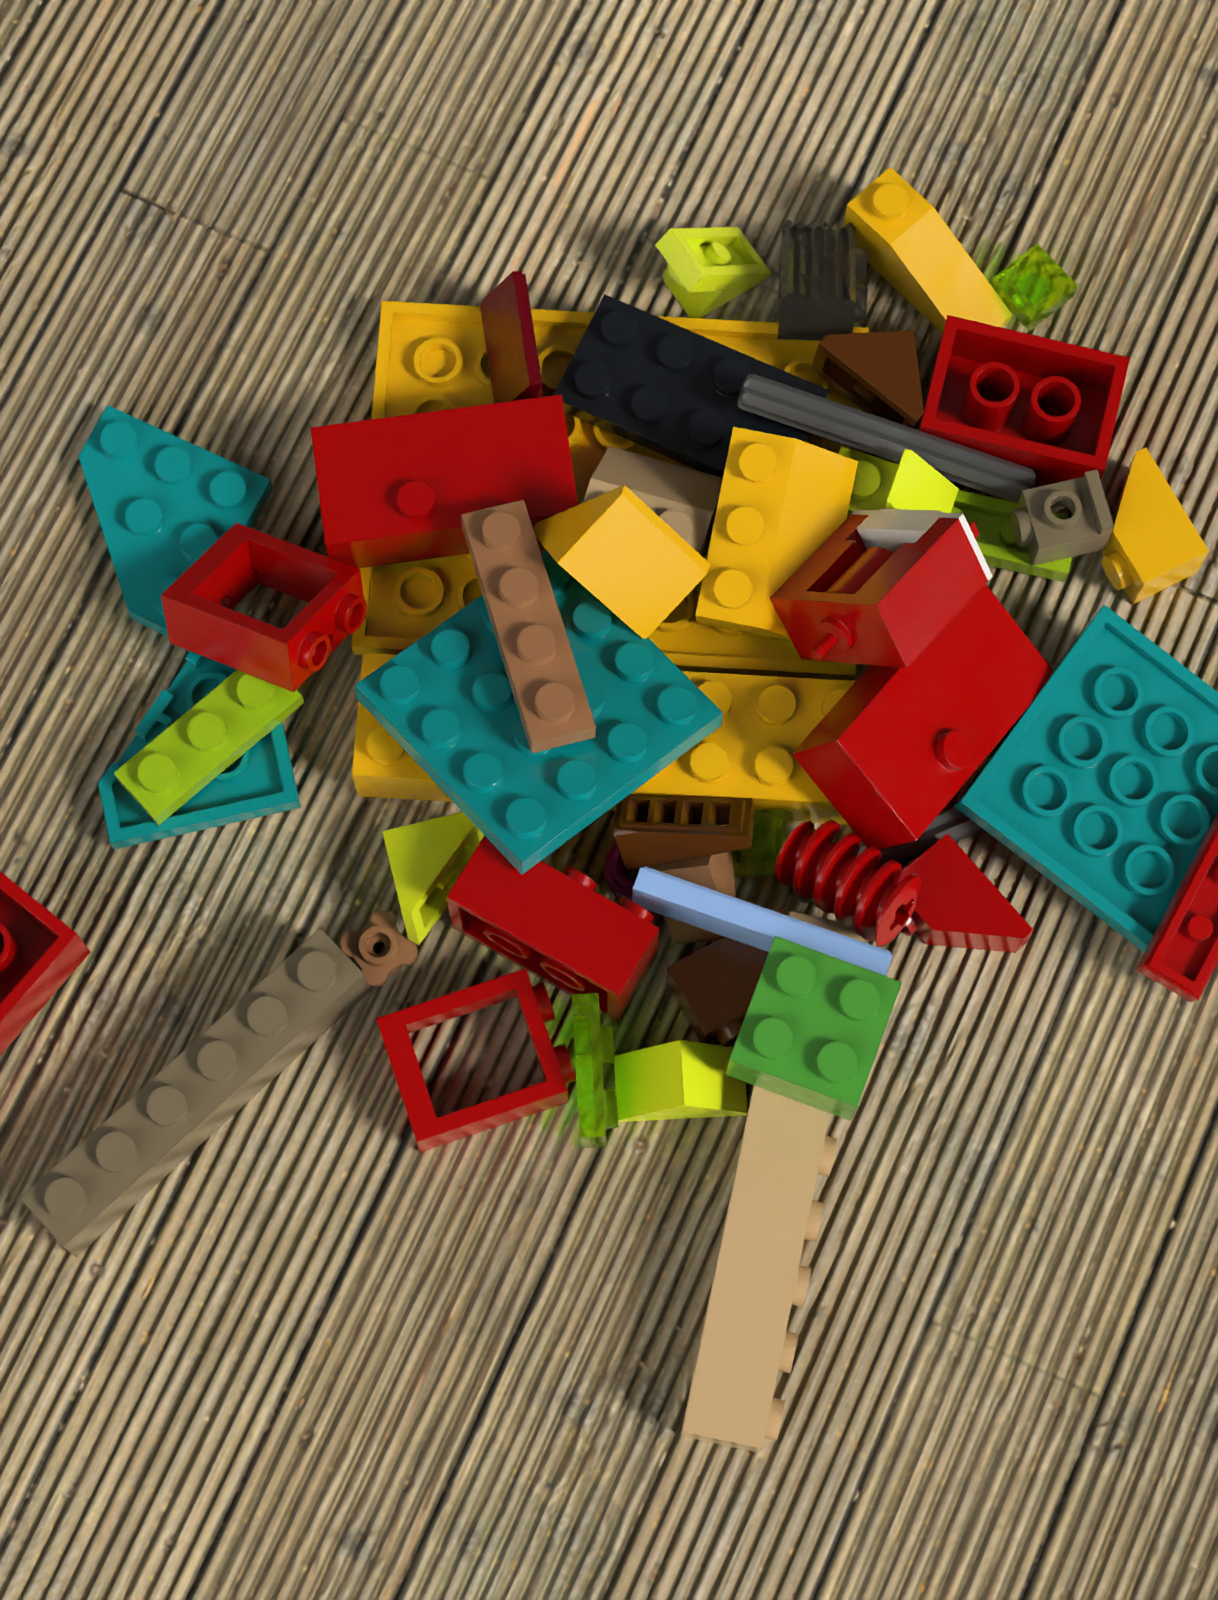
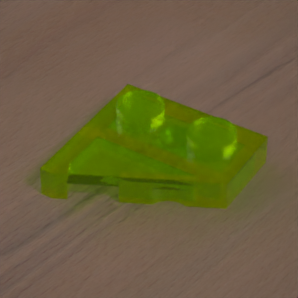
[572,993,618,1148]

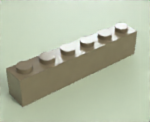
[20,928,370,1257]

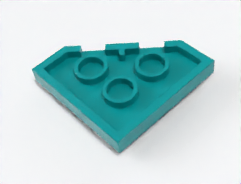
[78,405,273,636]
[98,651,301,850]

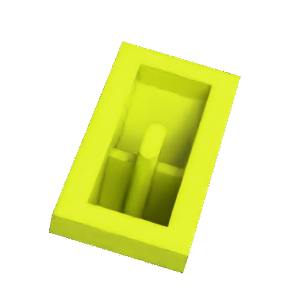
[382,812,484,945]
[614,1040,748,1122]

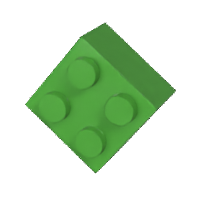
[726,936,902,1121]

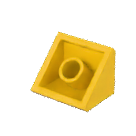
[533,485,710,639]

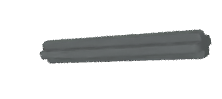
[738,374,1036,503]

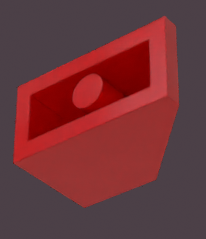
[897,833,1034,953]

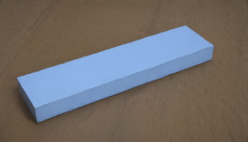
[632,866,893,976]

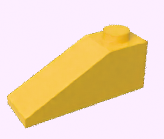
[841,167,1012,333]

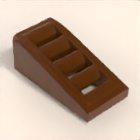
[612,794,756,870]

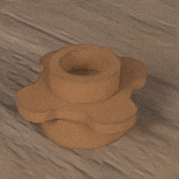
[340,910,418,987]

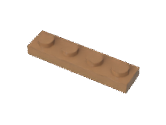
[461,500,596,754]

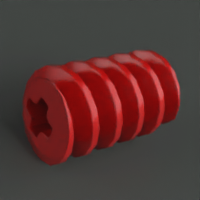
[774,819,923,947]

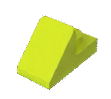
[655,227,771,318]
[839,446,959,518]

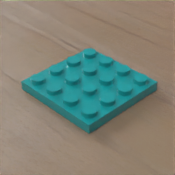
[355,550,723,875]
[954,605,1218,952]

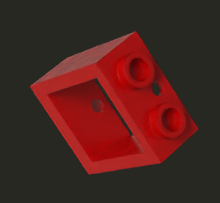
[161,523,367,692]
[376,968,576,1153]

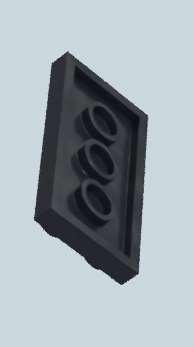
[553,294,829,478]

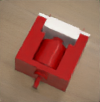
[769,509,992,668]

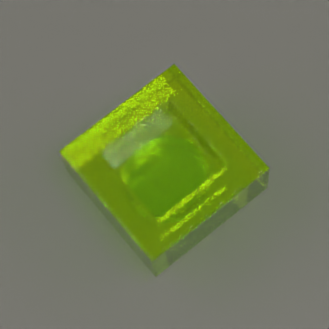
[991,243,1078,332]
[732,810,793,878]

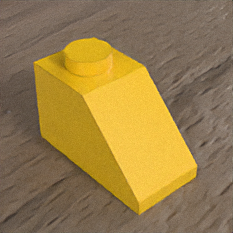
[1102,447,1209,604]

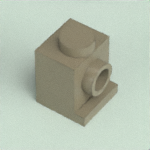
[1010,470,1114,566]

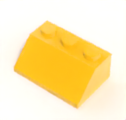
[695,427,858,642]

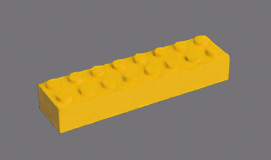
[352,653,856,825]

